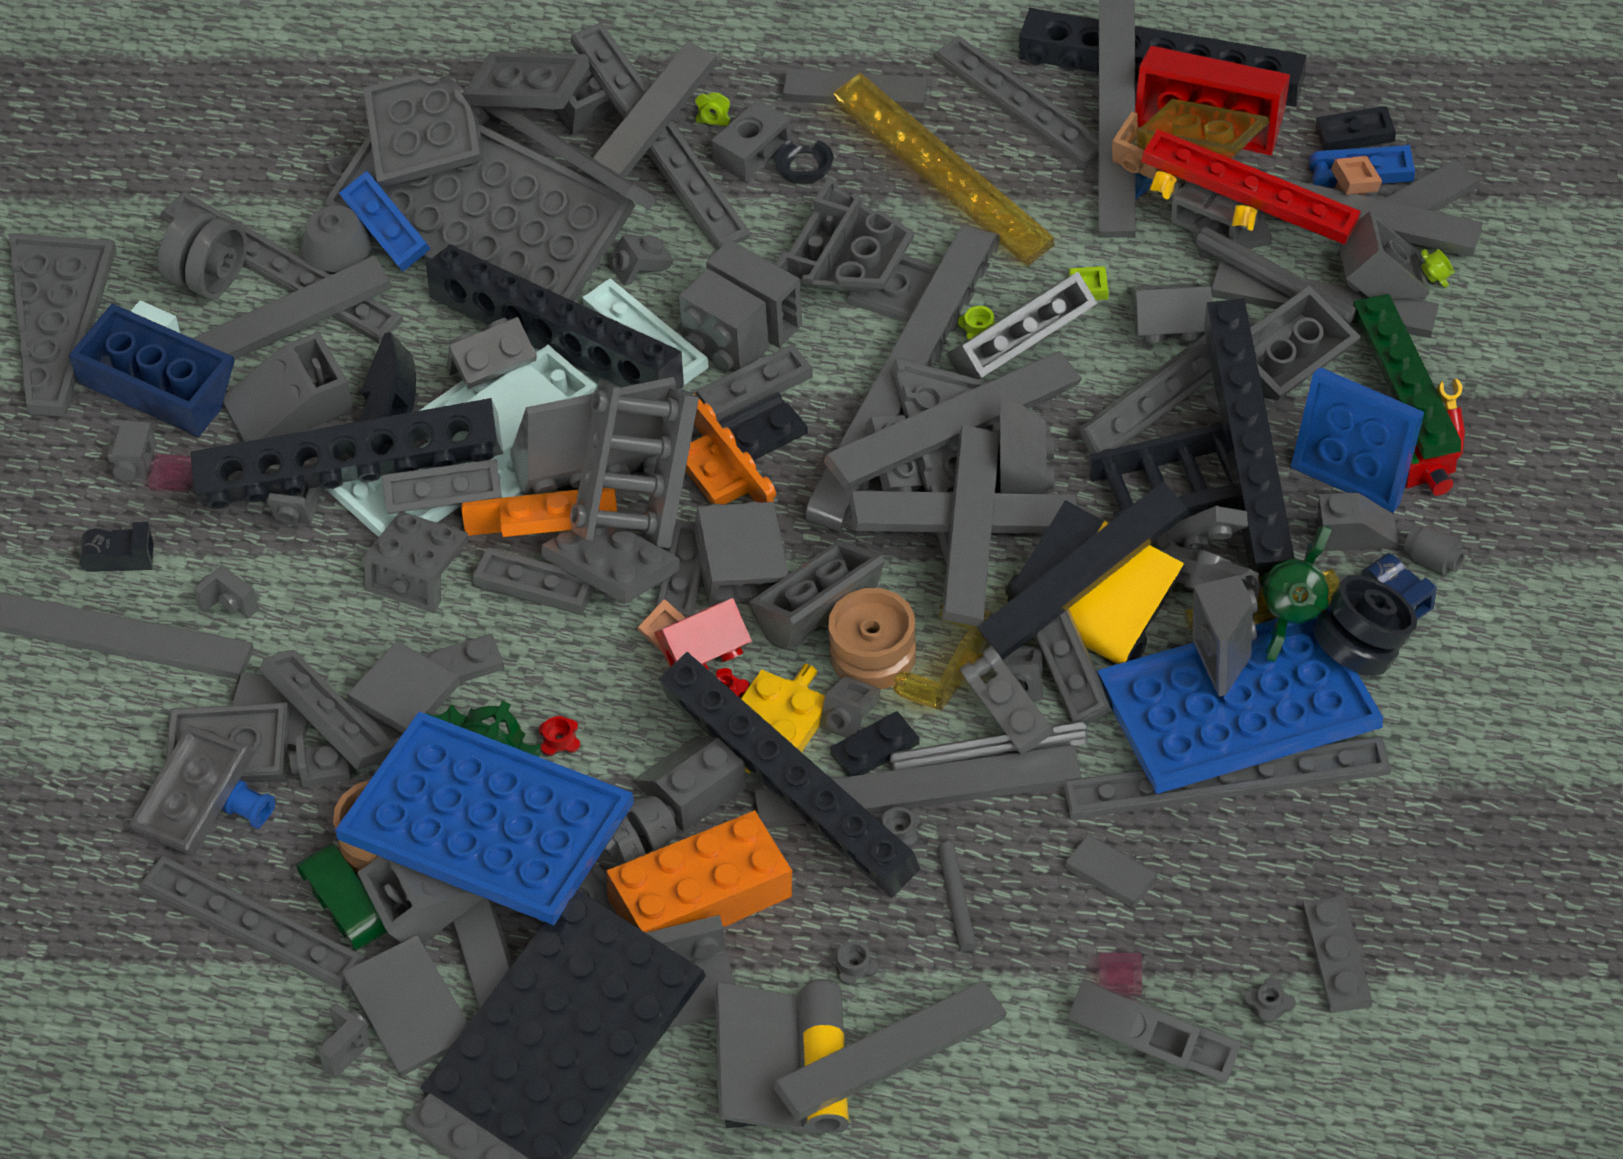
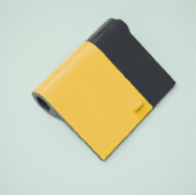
[1005,500,1185,664]

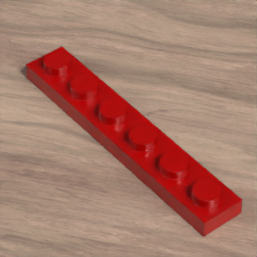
[1141,129,1361,245]

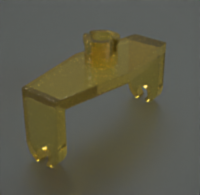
[893,602,991,711]

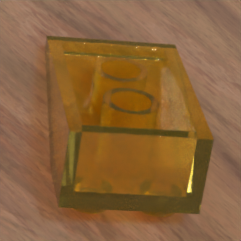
[1137,99,1269,176]

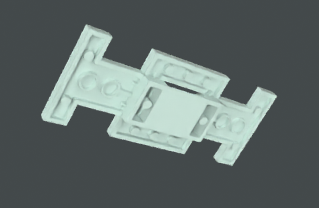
[326,278,709,537]

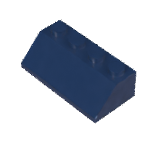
[69,303,235,437]

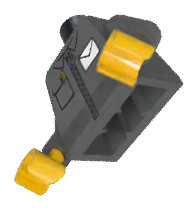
[1149,171,1261,242]

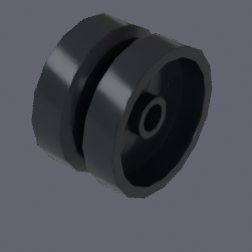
[1313,575,1417,676]

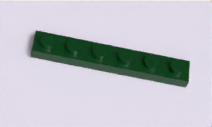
[1353,294,1461,460]

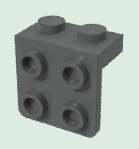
[447,317,537,389]

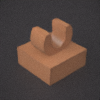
[1331,156,1382,196]

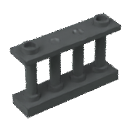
[570,379,699,548]

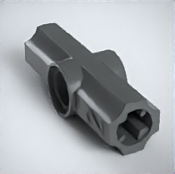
[1160,544,1262,598]

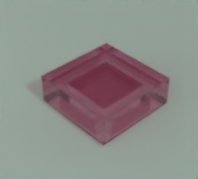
[149,454,193,493]
[1099,953,1142,995]

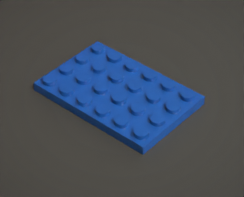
[1097,612,1383,794]
[335,711,634,925]

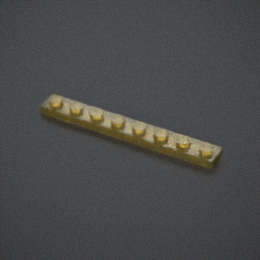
[834,72,1055,266]

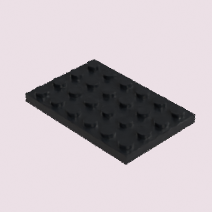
[420,890,707,1159]

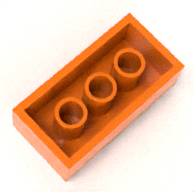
[606,811,792,933]

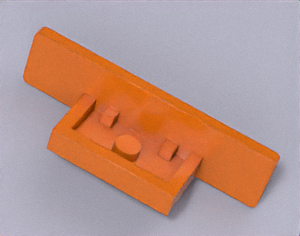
[685,393,776,505]
[461,488,617,537]

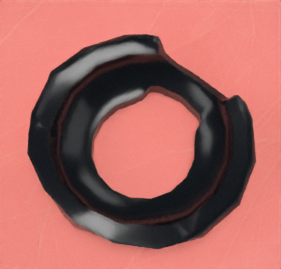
[774,140,834,183]

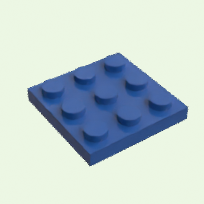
[1290,367,1424,513]

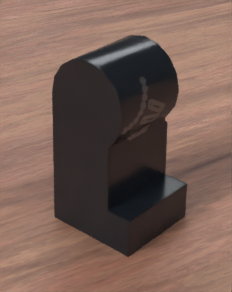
[79,522,154,572]

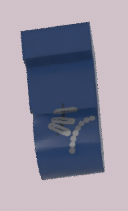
[1361,553,1437,620]

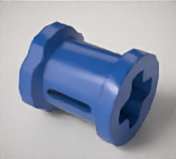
[222,779,276,829]

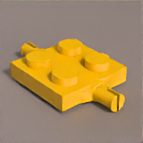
[741,664,825,773]

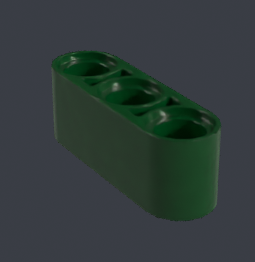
[296,843,387,951]

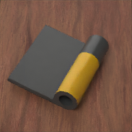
[715,979,849,1134]

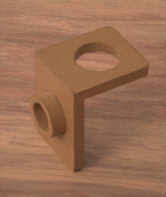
[1112,112,1158,179]

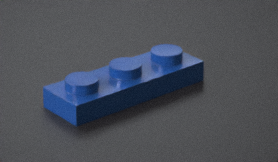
[339,170,431,272]

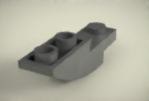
[1068,978,1242,1083]

